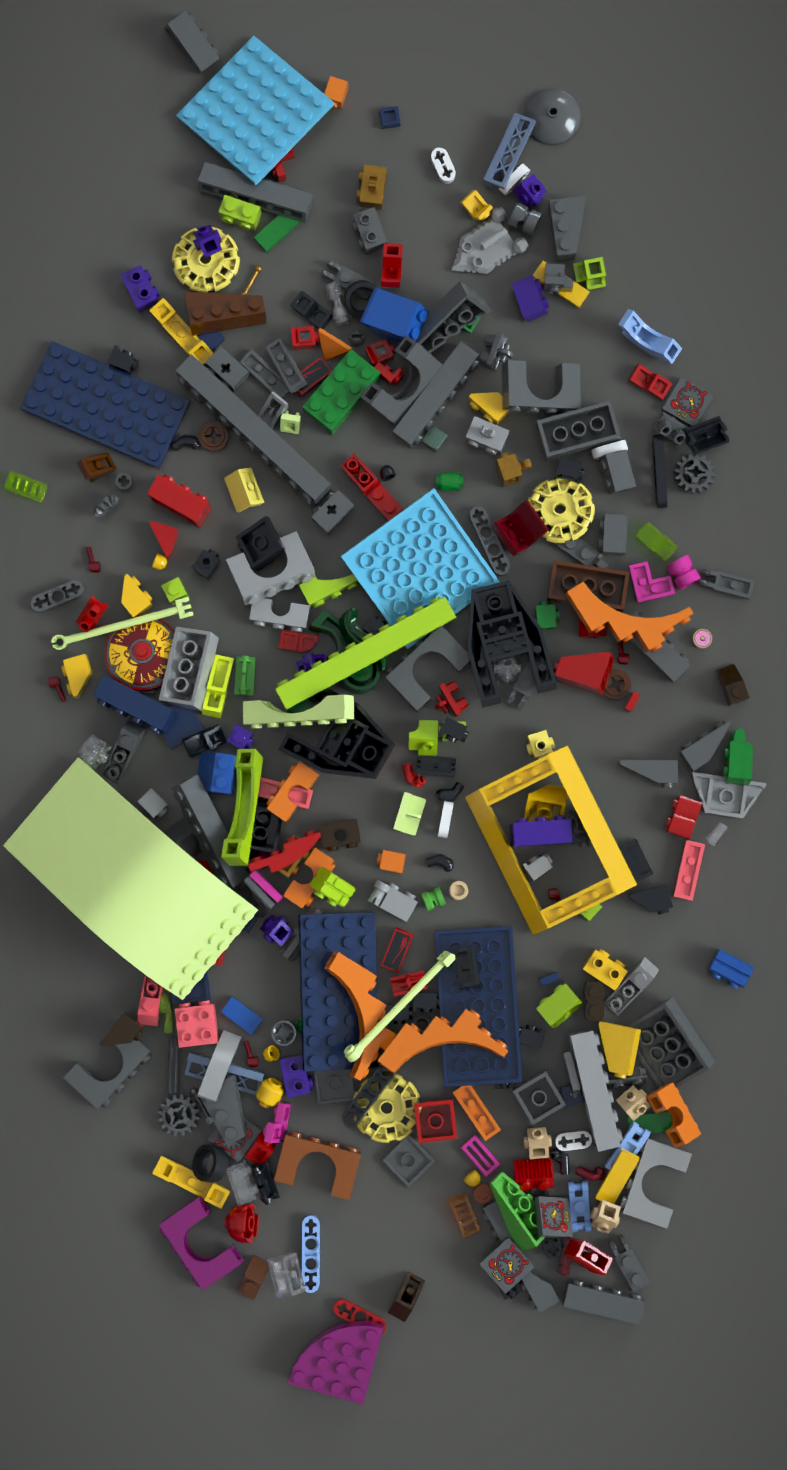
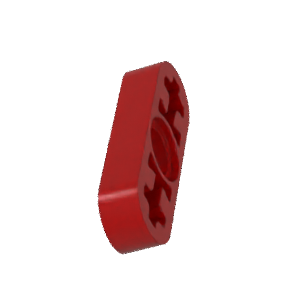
[334,1299,386,1334]

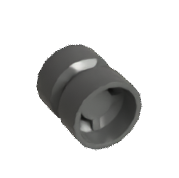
[508,202,542,236]
[271,1020,297,1046]

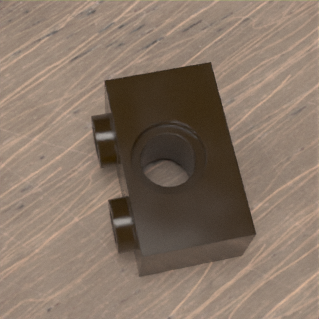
[319,819,361,852]

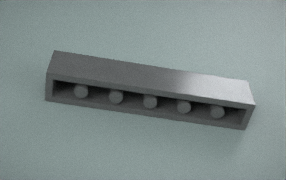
[198,162,313,223]
[393,341,479,448]
[171,775,249,888]

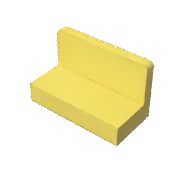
[224,468,264,513]

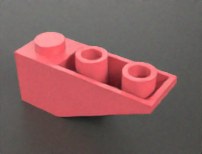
[138,975,164,1026]

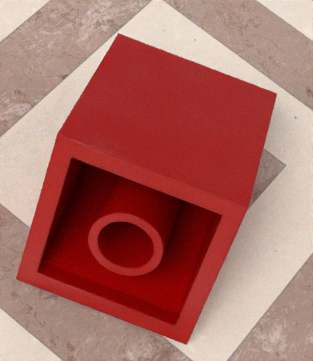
[553,652,615,696]

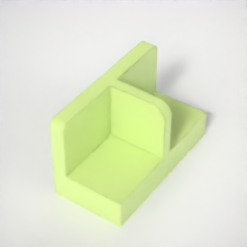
[393,792,426,836]

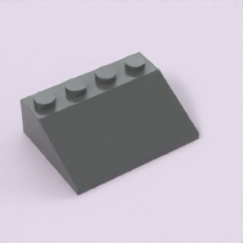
[627,997,715,1088]

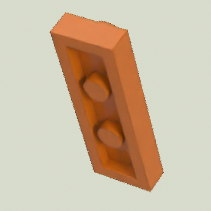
[452,1086,501,1141]

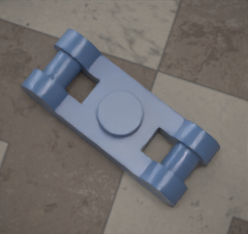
[568,1180,591,1233]

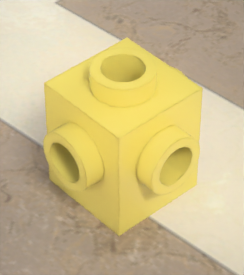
[526,730,555,759]

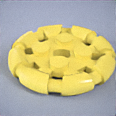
[172,227,240,293]
[528,477,595,543]
[353,1072,421,1143]

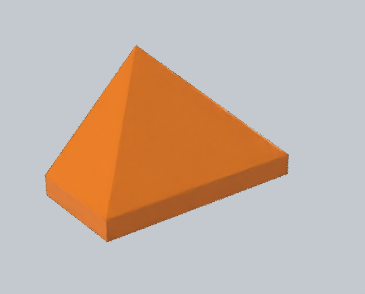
[318,328,352,361]

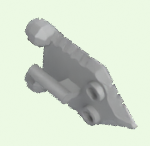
[451,207,529,274]

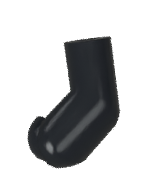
[171,435,200,452]
[435,782,464,802]
[425,854,454,872]
[549,1148,570,1175]

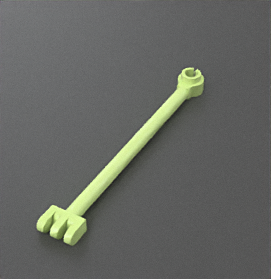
[51,597,193,650]
[344,951,455,1062]

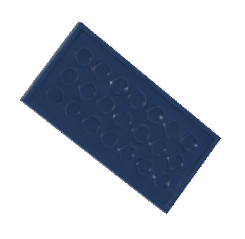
[20,341,190,469]
[298,912,379,1072]
[435,926,522,1087]

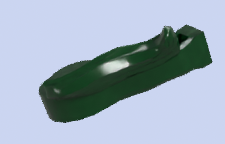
[309,608,388,695]

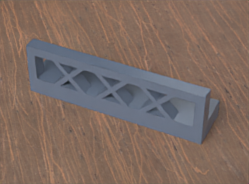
[483,113,536,189]
[184,1052,265,1095]

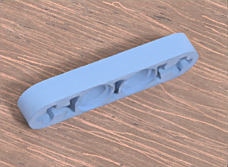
[302,1215,320,1293]

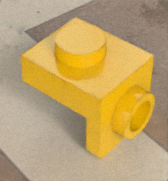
[460,189,493,220]

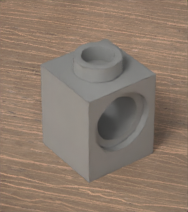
[138,788,169,819]

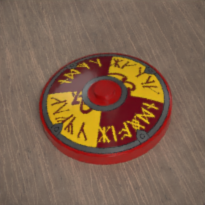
[105,616,175,692]

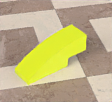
[202,654,234,719]

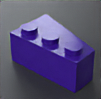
[509,816,573,847]

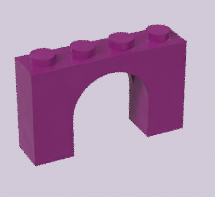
[159,1195,244,1290]

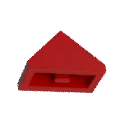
[149,521,179,559]

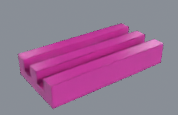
[460,1134,500,1177]

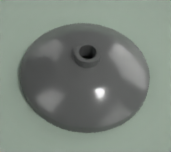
[524,89,581,145]

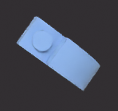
[618,309,682,364]

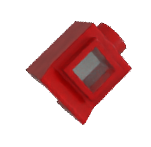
[291,326,319,350]
[365,339,395,367]

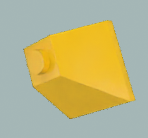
[523,785,567,822]

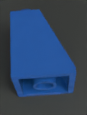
[360,287,429,343]
[197,753,236,796]

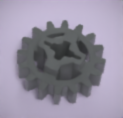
[674,453,716,494]
[158,1094,200,1137]

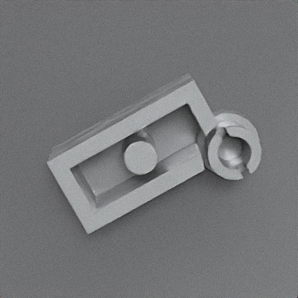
[367,879,418,922]

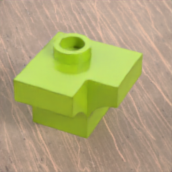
[572,257,606,290]
[409,720,438,756]

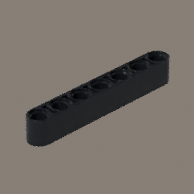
[342,1015,431,1128]

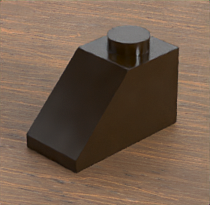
[716,664,750,706]
[100,1012,144,1046]
[388,1272,425,1322]

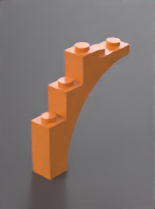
[565,582,693,652]
[324,952,396,1081]
[378,1009,508,1074]

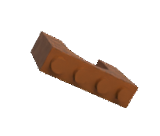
[274,1131,361,1200]

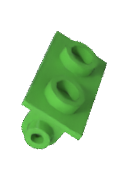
[234,656,256,696]

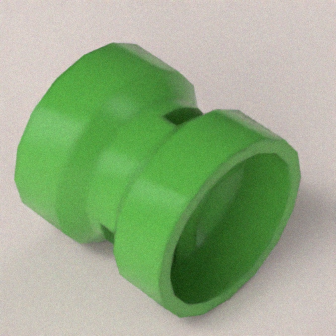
[421,887,446,911]

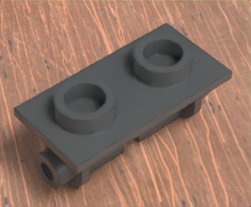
[607,1066,647,1090]

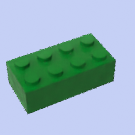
[302,349,381,435]

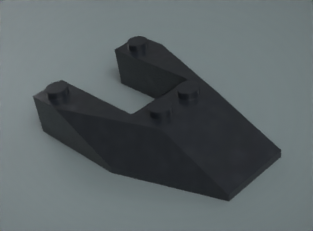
[467,580,557,708]
[279,688,395,779]

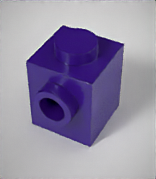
[226,724,254,749]

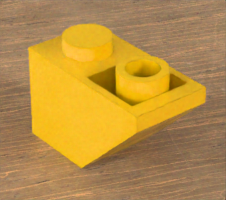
[468,392,509,425]
[121,574,153,618]
[61,654,93,698]

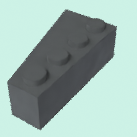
[416,281,491,353]

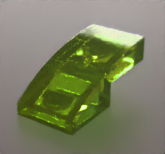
[635,522,678,561]
[159,992,174,1034]

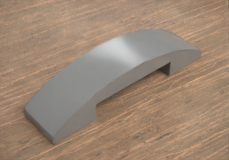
[197,1030,242,1103]

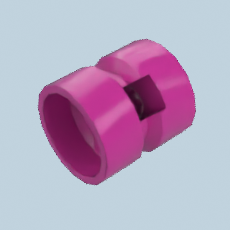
[667,555,701,590]

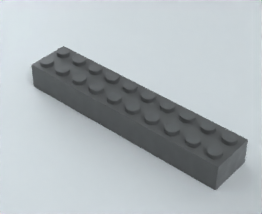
[175,354,332,507]

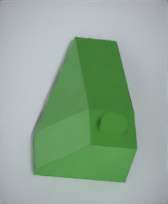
[489,1172,545,1252]

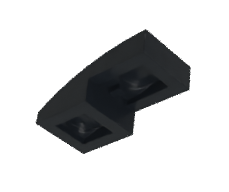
[290,291,333,329]
[182,725,227,758]

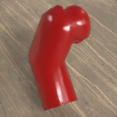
[402,763,426,788]

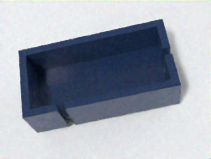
[93,675,176,734]

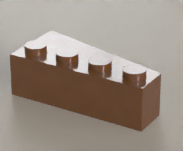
[184,292,266,336]

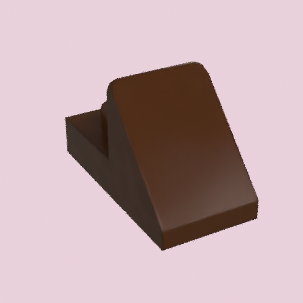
[77,453,116,482]
[236,1255,271,1300]

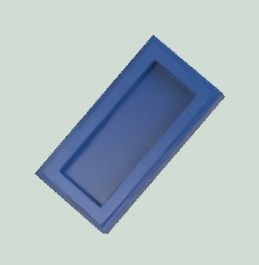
[221,996,263,1035]

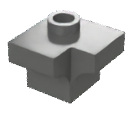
[543,263,573,294]

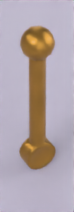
[242,265,262,295]

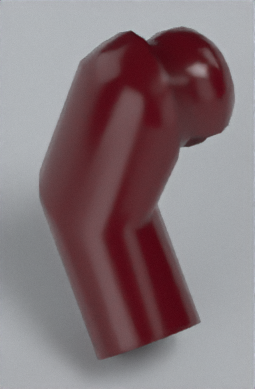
[575,1166,605,1181]

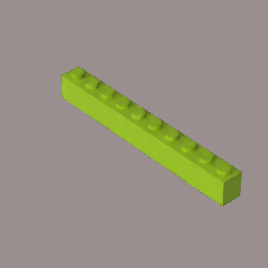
[275,596,456,710]

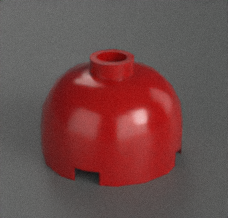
[224,1203,259,1243]

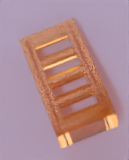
[448,1192,481,1238]

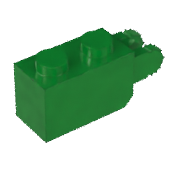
[723,728,753,786]

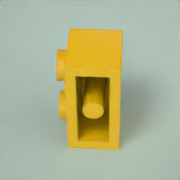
[582,949,628,991]

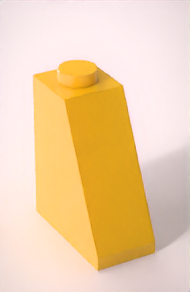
[599,1021,641,1079]

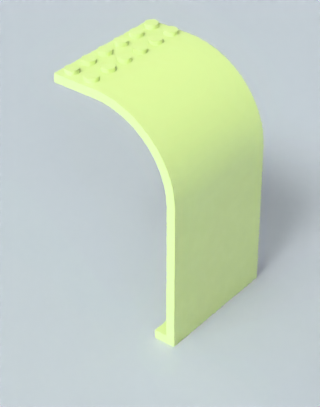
[3,757,258,1000]

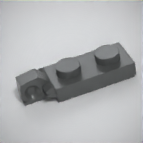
[557,530,608,568]

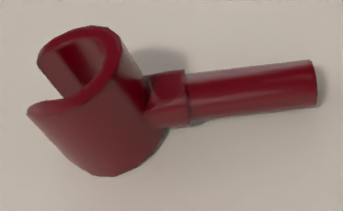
[86,547,101,573]
[618,640,629,665]
[48,677,66,702]
[548,888,561,902]
[243,1041,259,1067]

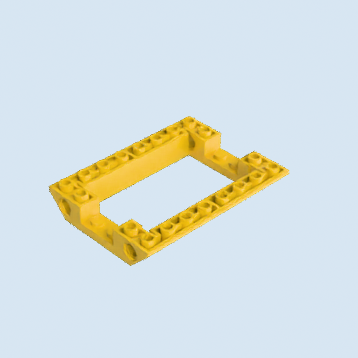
[465,746,637,935]

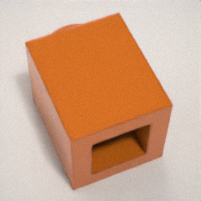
[324,76,349,109]
[377,850,406,874]

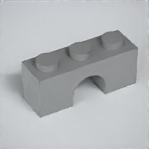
[249,598,310,633]

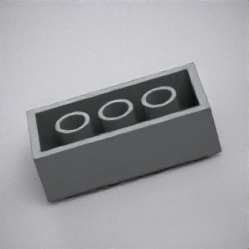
[536,400,621,461]

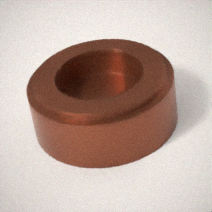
[473,1183,493,1204]

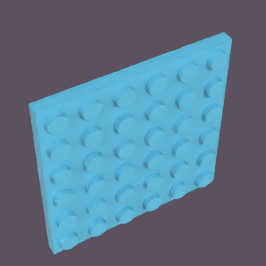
[176,36,334,185]
[340,488,500,649]

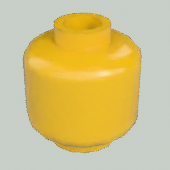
[256,1078,284,1108]

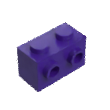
[121,265,160,313]
[511,275,549,322]
[280,1054,314,1098]

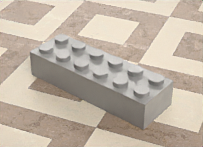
[568,1029,623,1152]

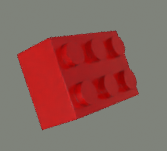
[147,474,211,528]

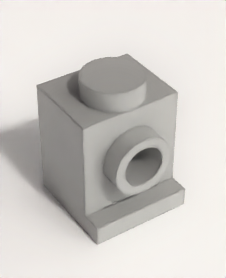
[522,853,553,881]

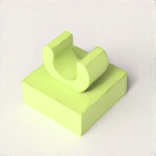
[280,411,301,434]

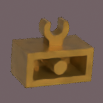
[356,165,387,210]
[495,452,532,488]

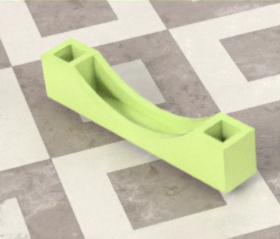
[243,695,354,729]

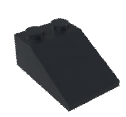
[249,798,282,860]

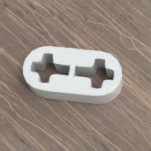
[431,148,456,184]
[499,164,530,196]
[591,440,628,460]
[438,801,454,838]
[555,1130,592,1151]

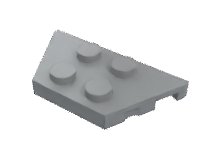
[692,772,766,819]

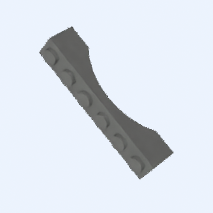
[481,1199,560,1313]

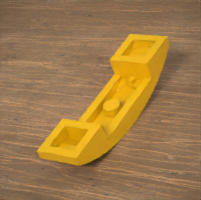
[149,298,214,365]
[152,1156,230,1209]

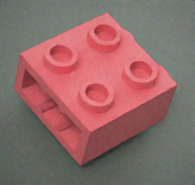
[175,1000,219,1048]

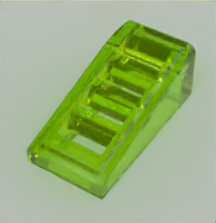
[4,471,48,503]

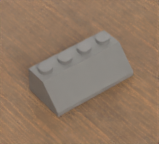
[159,627,219,711]

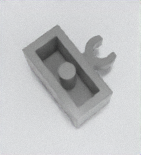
[465,416,510,455]

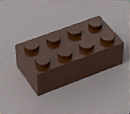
[547,560,630,613]

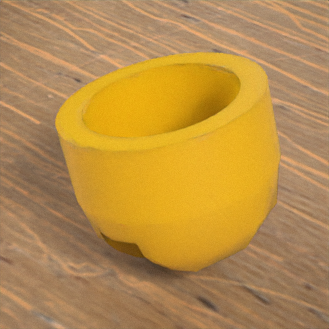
[152,553,167,570]
[263,1045,280,1062]
[464,1169,480,1187]

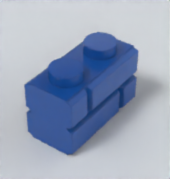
[708,949,754,989]

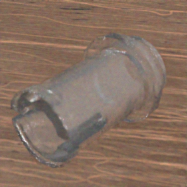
[705,821,728,847]

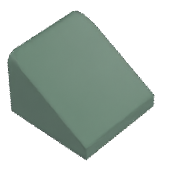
[421,426,448,452]

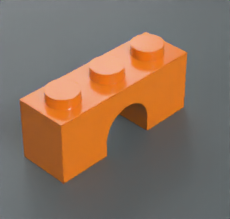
[266,761,319,823]
[283,848,336,909]
[646,1082,701,1148]

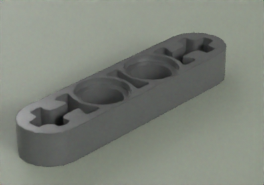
[469,506,510,576]

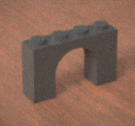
[360,335,442,426]
[502,360,581,415]
[385,626,470,712]
[63,1019,152,1109]

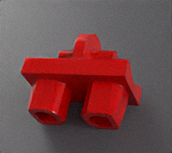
[76,596,108,632]
[435,681,469,717]
[390,970,428,997]

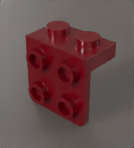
[492,501,548,557]

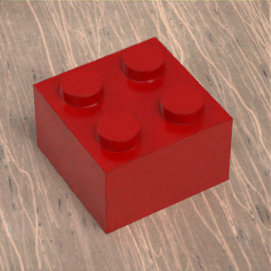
[414,1098,457,1143]

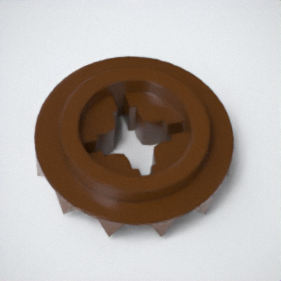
[198,421,229,452]
[603,669,631,700]

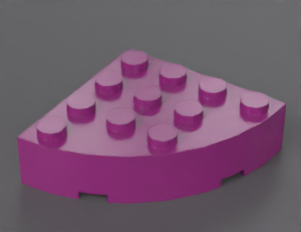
[287,1320,384,1405]

